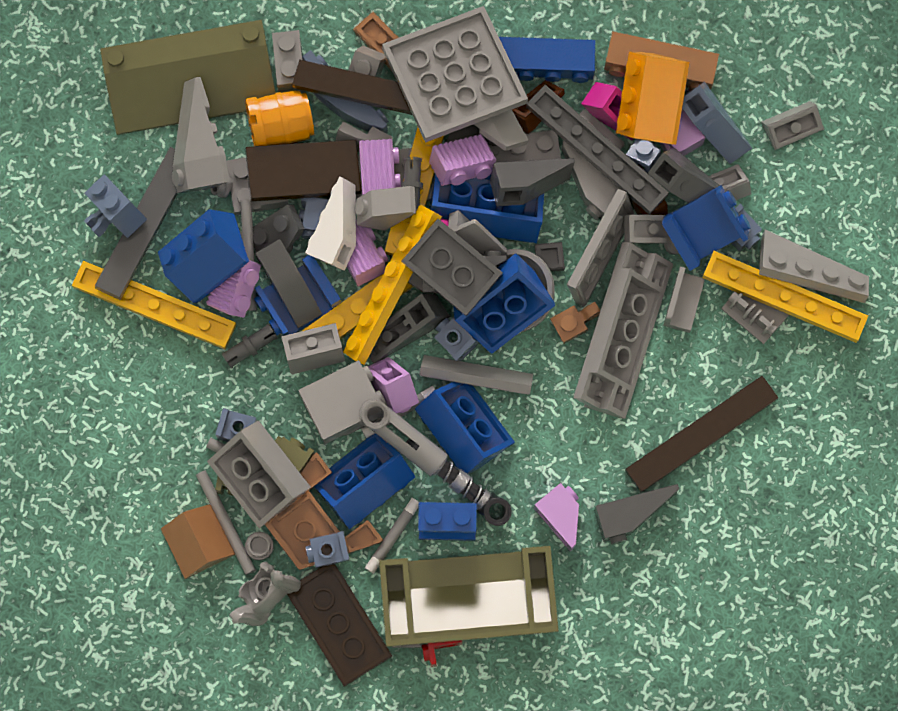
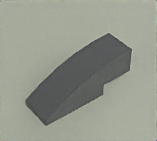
[256,239,322,328]

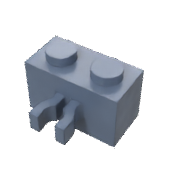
[84,174,147,238]

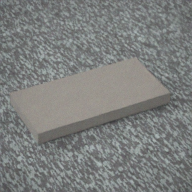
[567,189,634,307]

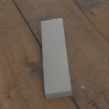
[420,355,533,395]

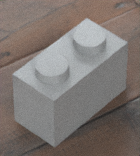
[272,30,306,93]

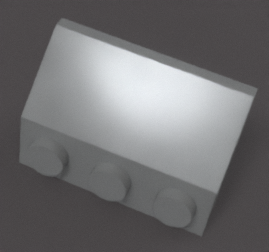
[207,420,311,528]

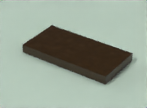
[245,140,362,202]
[287,564,393,687]

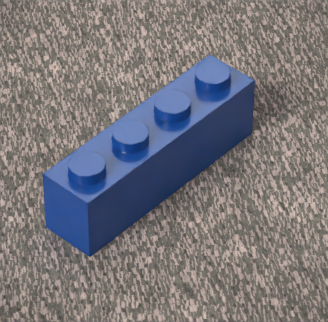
[499,37,595,83]

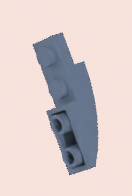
[302,50,388,134]

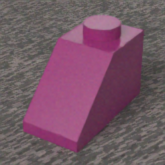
[581,82,634,140]

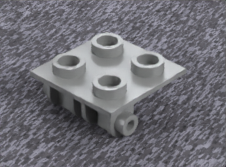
[721,268,789,344]

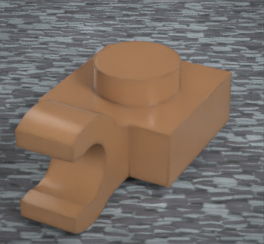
[550,302,600,344]

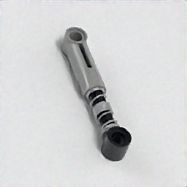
[359,400,512,526]

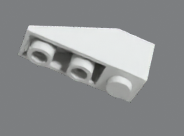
[305,176,356,271]

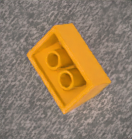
[616,51,690,145]

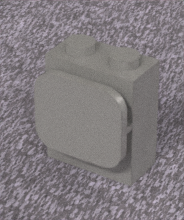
[298,360,387,445]

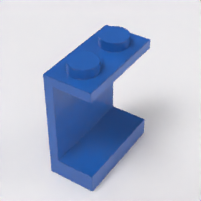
[662,185,751,271]
[254,255,341,336]
[418,502,477,541]

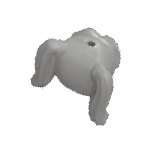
[229,562,301,626]

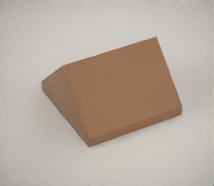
[161,504,235,579]

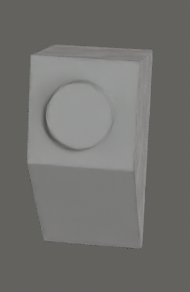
[355,186,416,231]

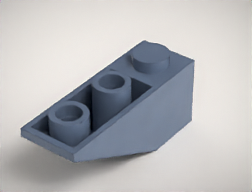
[682,81,752,164]

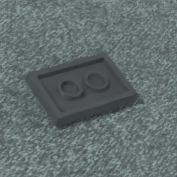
[401,219,503,317]

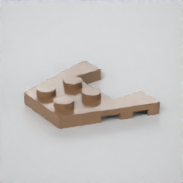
[265,452,383,570]

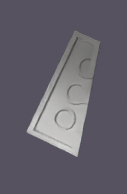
[759,230,869,303]

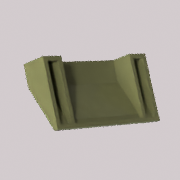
[100,20,275,135]
[379,546,559,647]

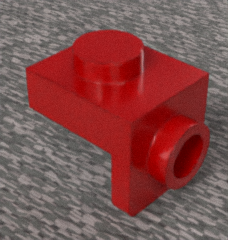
[422,640,462,667]

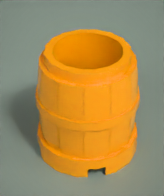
[245,91,314,146]

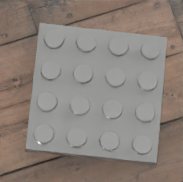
[382,6,528,143]

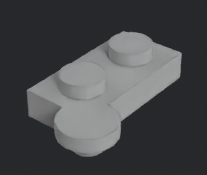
[624,215,679,255]

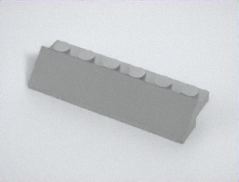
[573,242,673,419]

